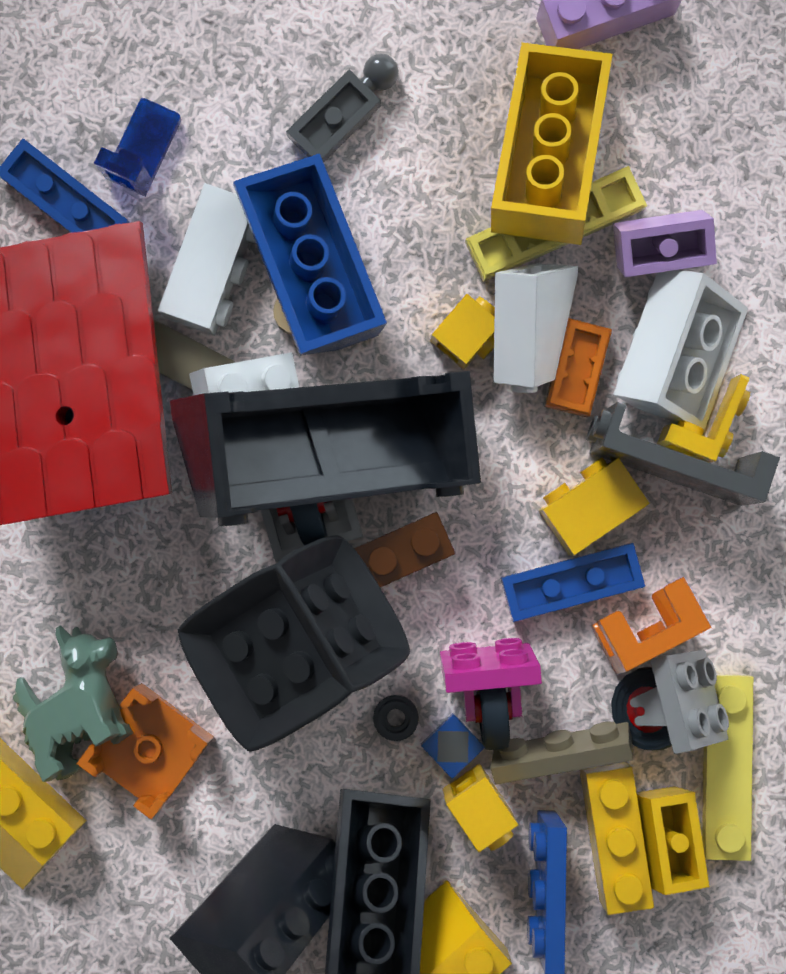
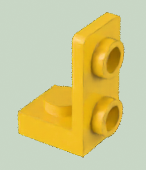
[657,374,751,463]

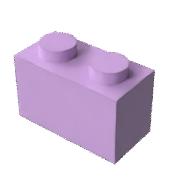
[613,210,717,277]

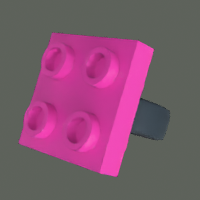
[440,638,542,750]

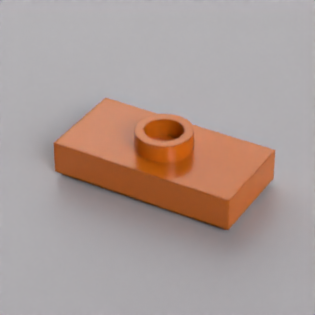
[544,318,612,418]

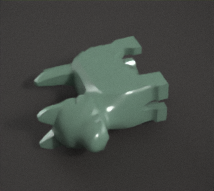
[13,625,133,782]

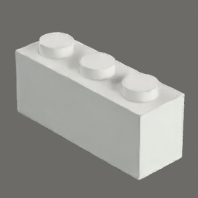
[158,183,256,336]

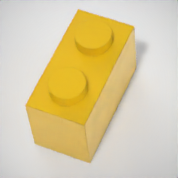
[539,457,650,555]
[442,763,518,853]
[636,786,710,895]

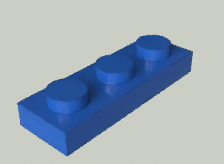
[0,138,130,233]
[500,543,645,622]

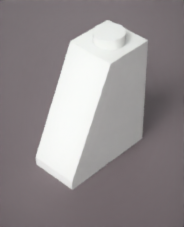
[493,263,578,393]

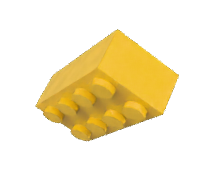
[491,42,613,245]

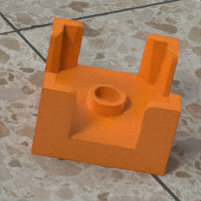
[591,577,712,674]
[76,683,214,820]

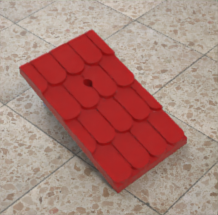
[0,221,172,525]

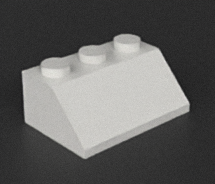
[613,270,748,431]

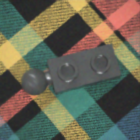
[286,54,399,163]

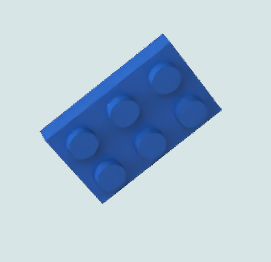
[527,810,567,974]

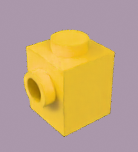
[430,294,495,370]

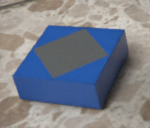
[421,713,484,779]

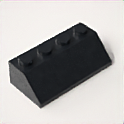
[325,789,431,974]
[169,824,336,974]

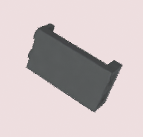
[586,402,780,506]

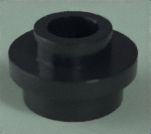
[373,695,419,741]

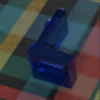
[94,98,182,197]

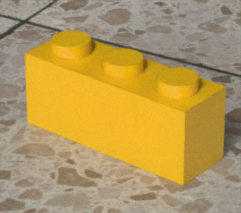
[579,762,654,915]

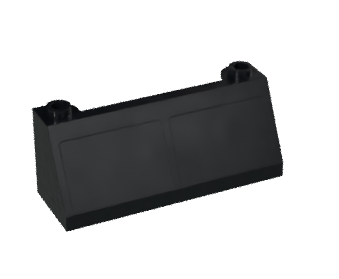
[170,371,481,526]

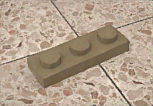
[490,721,633,785]

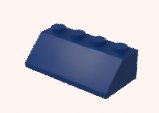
[233,153,387,356]

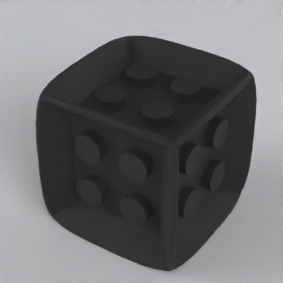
[178,535,410,752]

